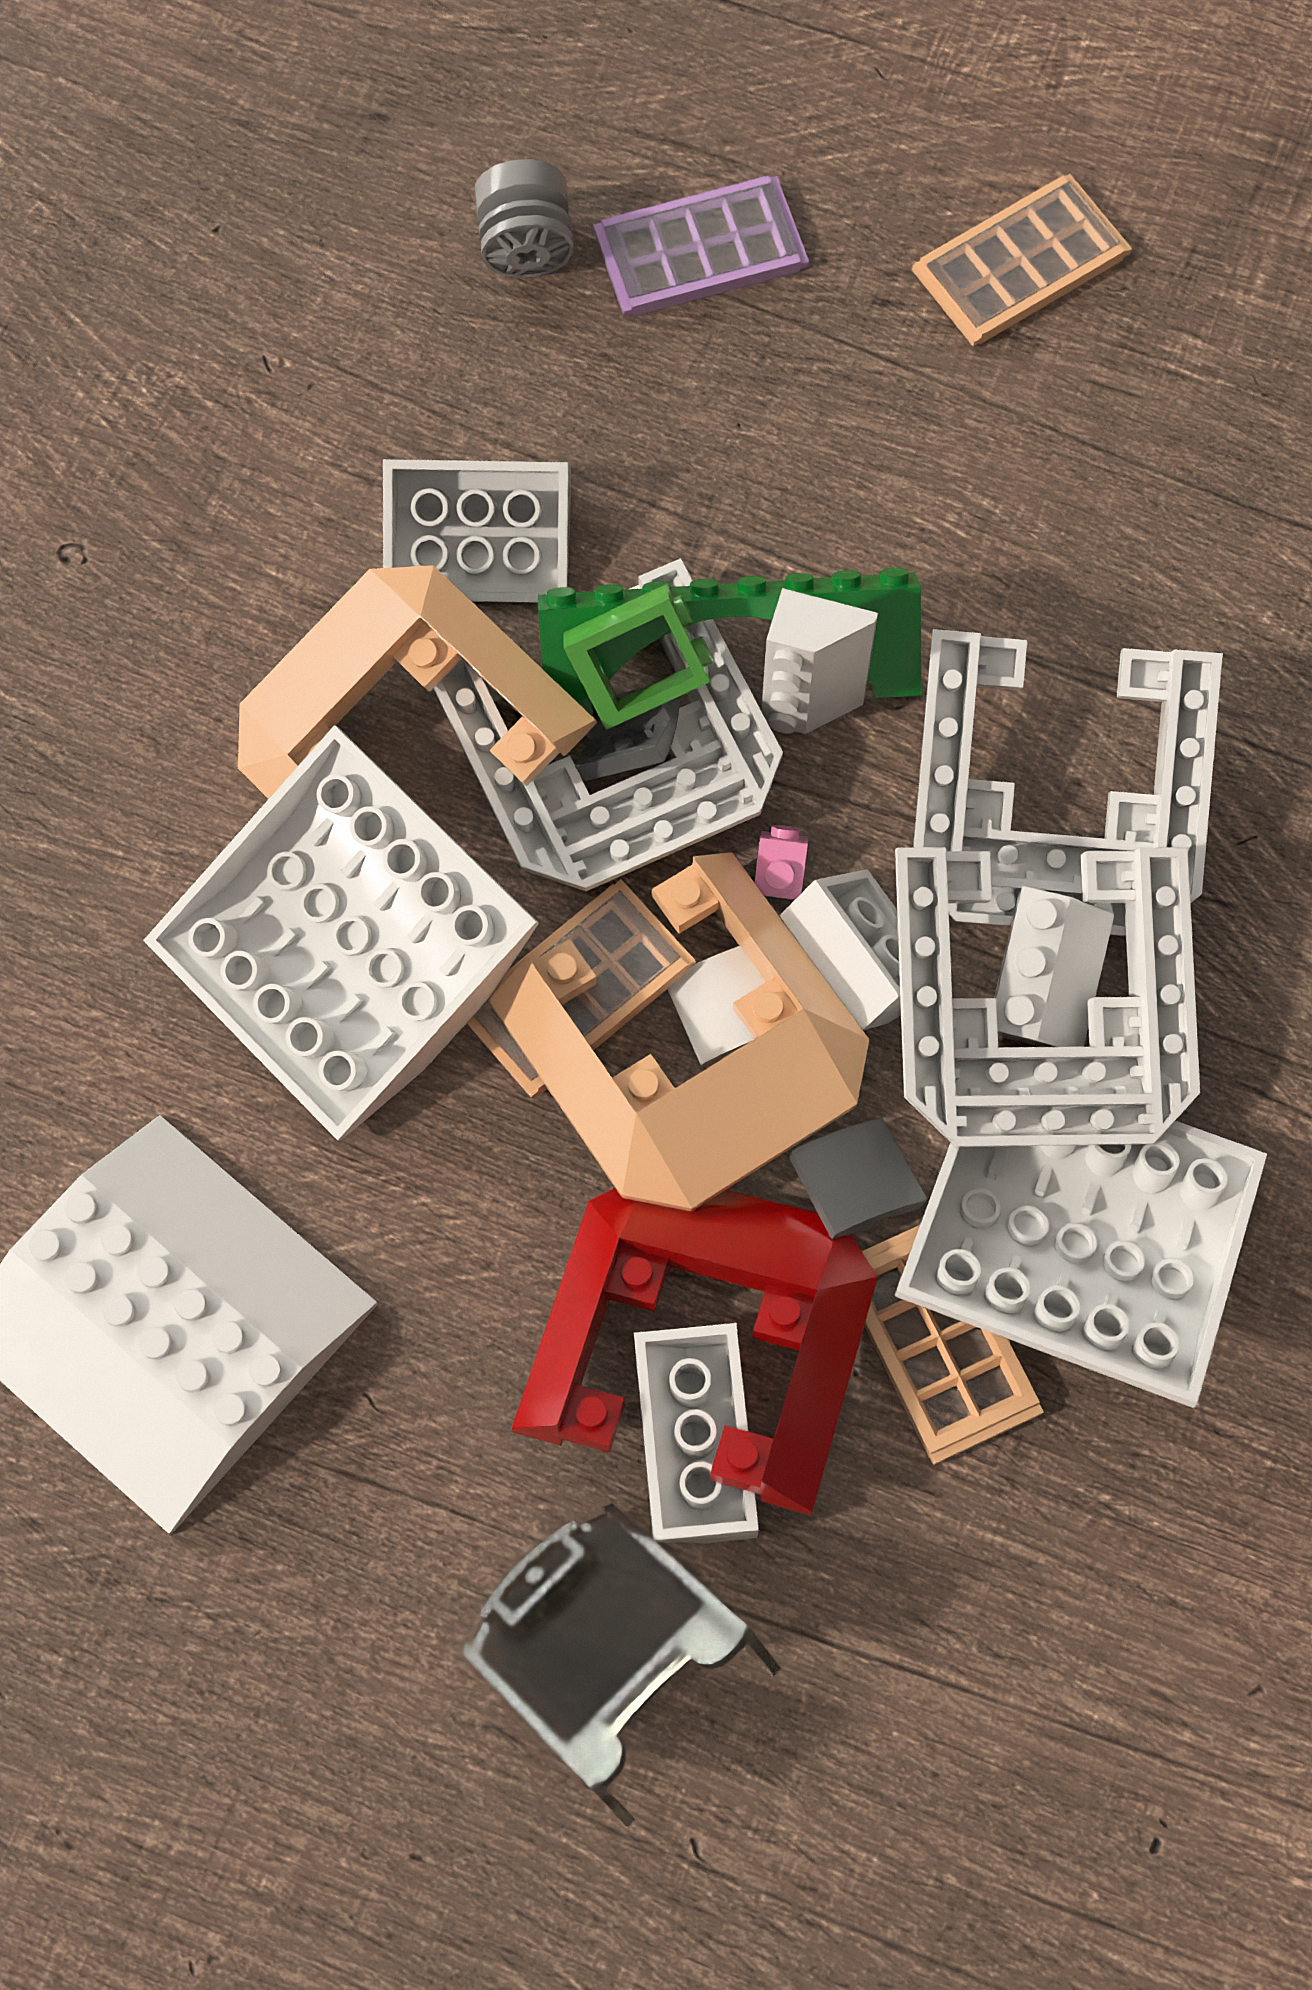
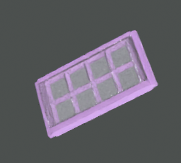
[593,175,809,317]

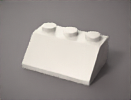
[779,869,901,1030]
[994,886,1115,1047]

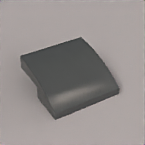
[575,687,680,782]
[788,1117,927,1239]

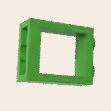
[563,584,713,730]

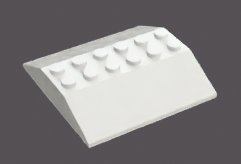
[143,725,539,1141]
[0,1115,378,1535]
[895,1121,1267,1408]

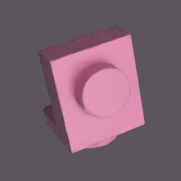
[755,825,809,900]

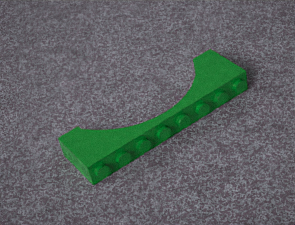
[538,567,922,715]

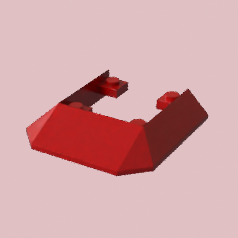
[512,1188,878,1515]

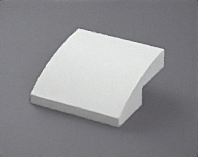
[668,946,766,1068]

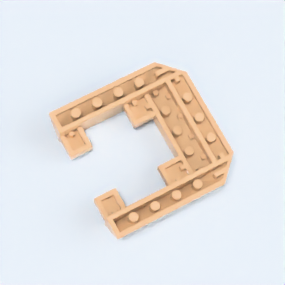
[238,565,597,799]
[489,852,869,1212]

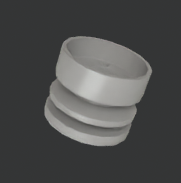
[475,159,574,278]

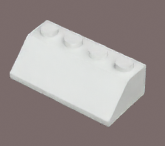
[761,588,878,734]
[634,1323,759,1543]

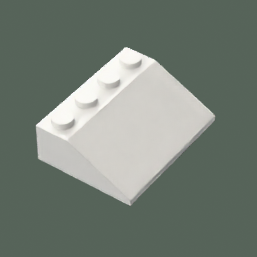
[383,459,571,602]

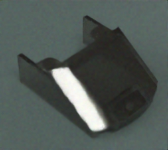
[462,1504,782,1828]

